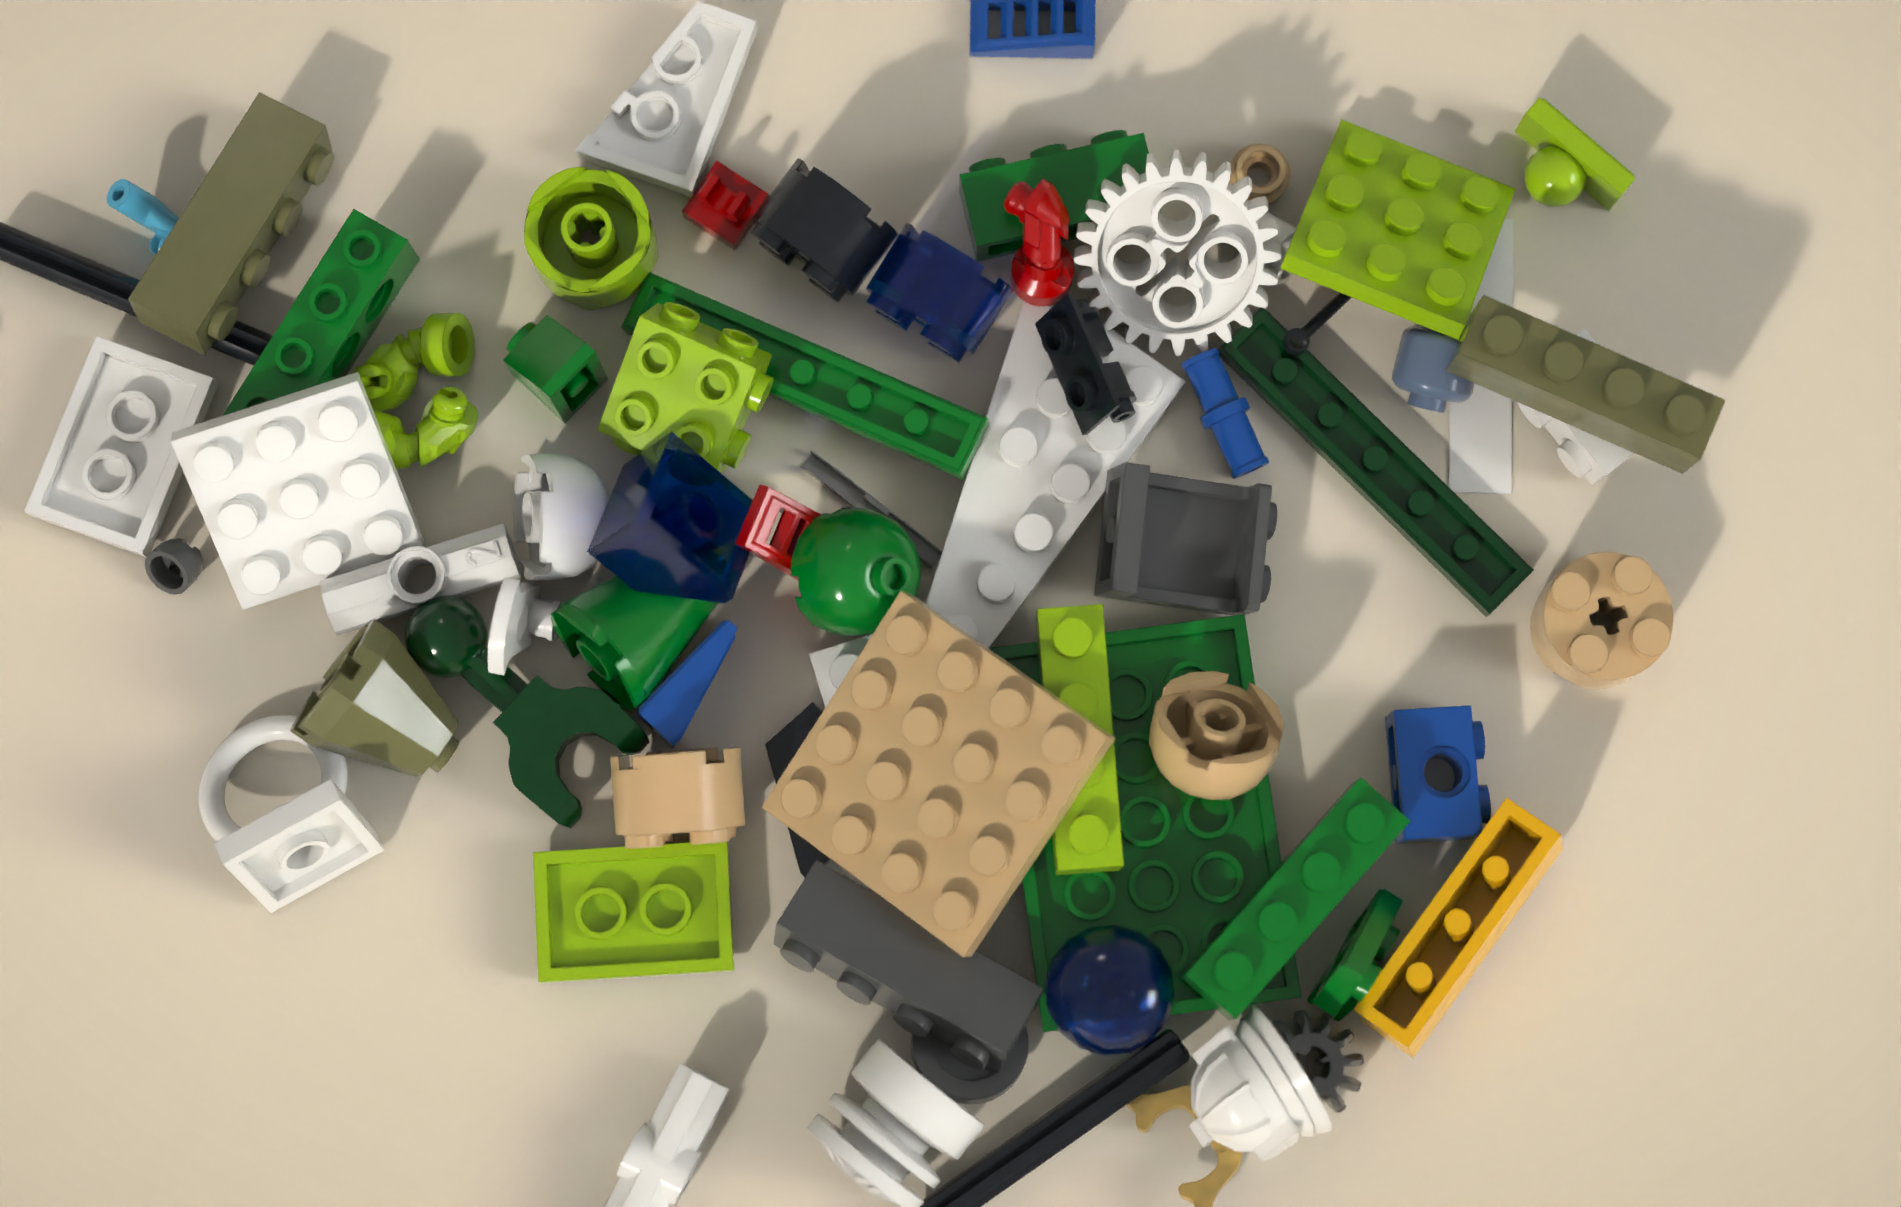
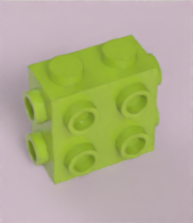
[597,302,774,482]

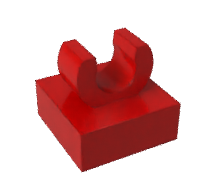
[682,161,769,251]

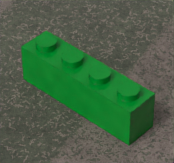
[1180,777,1410,1021]

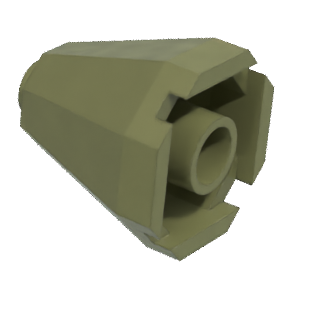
[290,619,460,777]

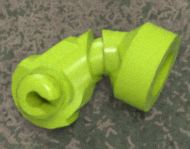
[354,313,475,411]
[373,387,479,469]

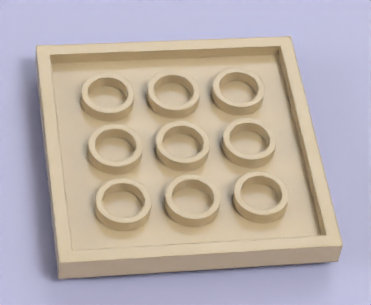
[762,591,1115,957]

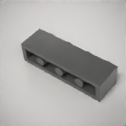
[774,860,1043,1073]

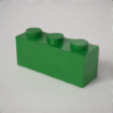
[959,130,1149,262]

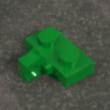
[1306,889,1403,1022]

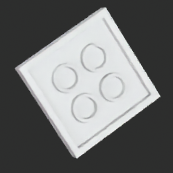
[171,372,425,610]

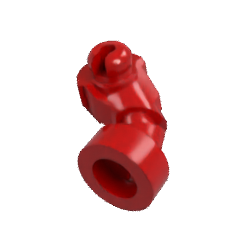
[1003,178,1075,307]

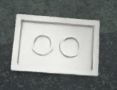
[24,336,219,557]

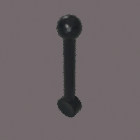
[1282,293,1352,356]

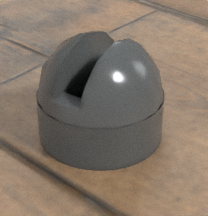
[145,538,203,595]

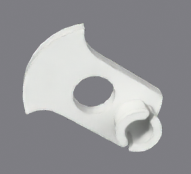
[488,577,563,675]

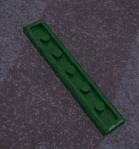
[1218,307,1534,617]

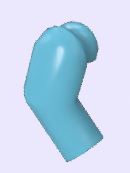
[107,179,179,256]

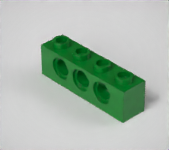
[222,209,420,416]

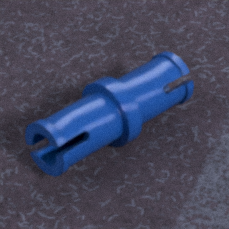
[1181,347,1270,479]

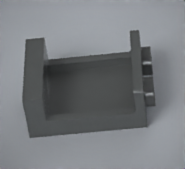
[1094,462,1277,616]

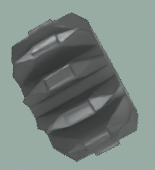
[1271,1010,1364,1113]

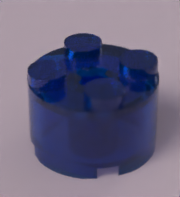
[866,223,1014,363]

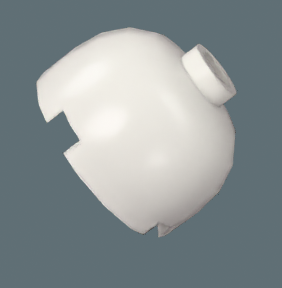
[513,454,620,580]

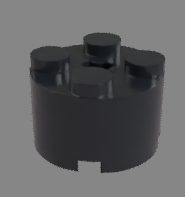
[751,158,898,303]

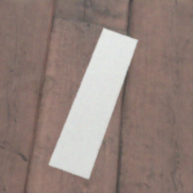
[1449,219,1513,494]

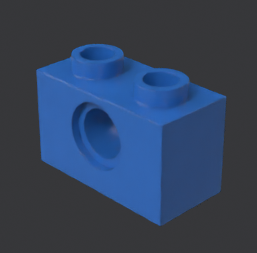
[1385,705,1491,844]

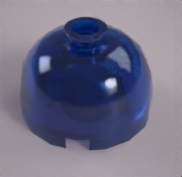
[1044,924,1175,1056]

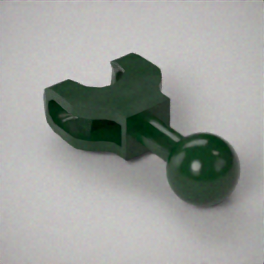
[405,596,650,828]

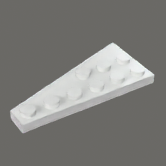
[926,301,1186,649]

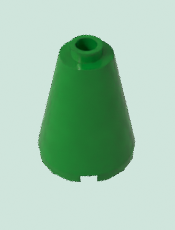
[550,540,731,710]

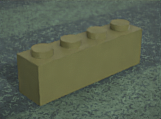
[128,92,334,356]
[1446,295,1726,474]

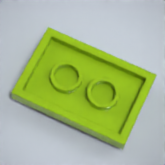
[533,842,735,983]

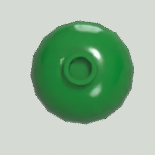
[791,507,921,636]

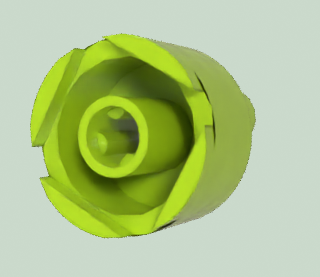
[524,167,658,310]

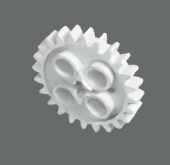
[1074,150,1281,356]

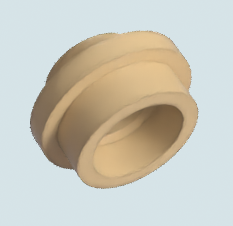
[1229,144,1291,205]

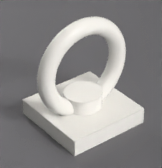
[198,715,384,913]

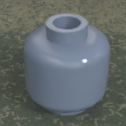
[1392,325,1475,413]

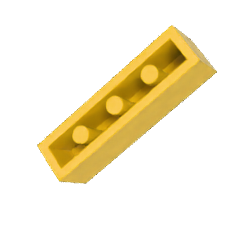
[1354,797,1563,1058]

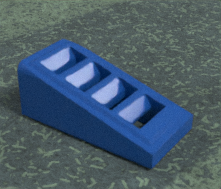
[969,0,1096,59]
[638,620,738,749]

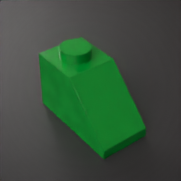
[503,315,608,424]

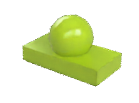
[1514,97,1636,211]

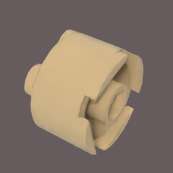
[1530,552,1673,689]
[610,747,746,849]

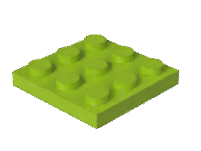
[1280,119,1516,340]

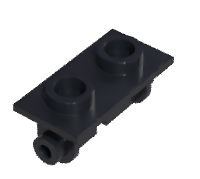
[1035,292,1137,435]

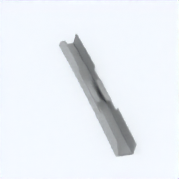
[800,450,942,569]

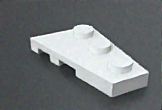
[575,1,758,197]

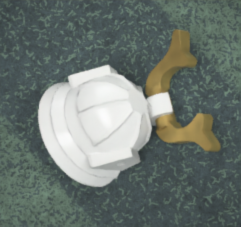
[1125,1004,1332,1207]

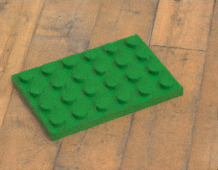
[991,614,1301,1033]

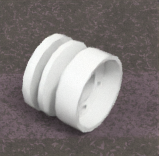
[808,1038,984,1207]

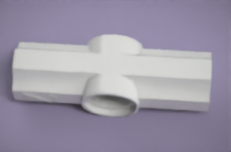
[319,523,522,636]
[603,1063,730,1207]

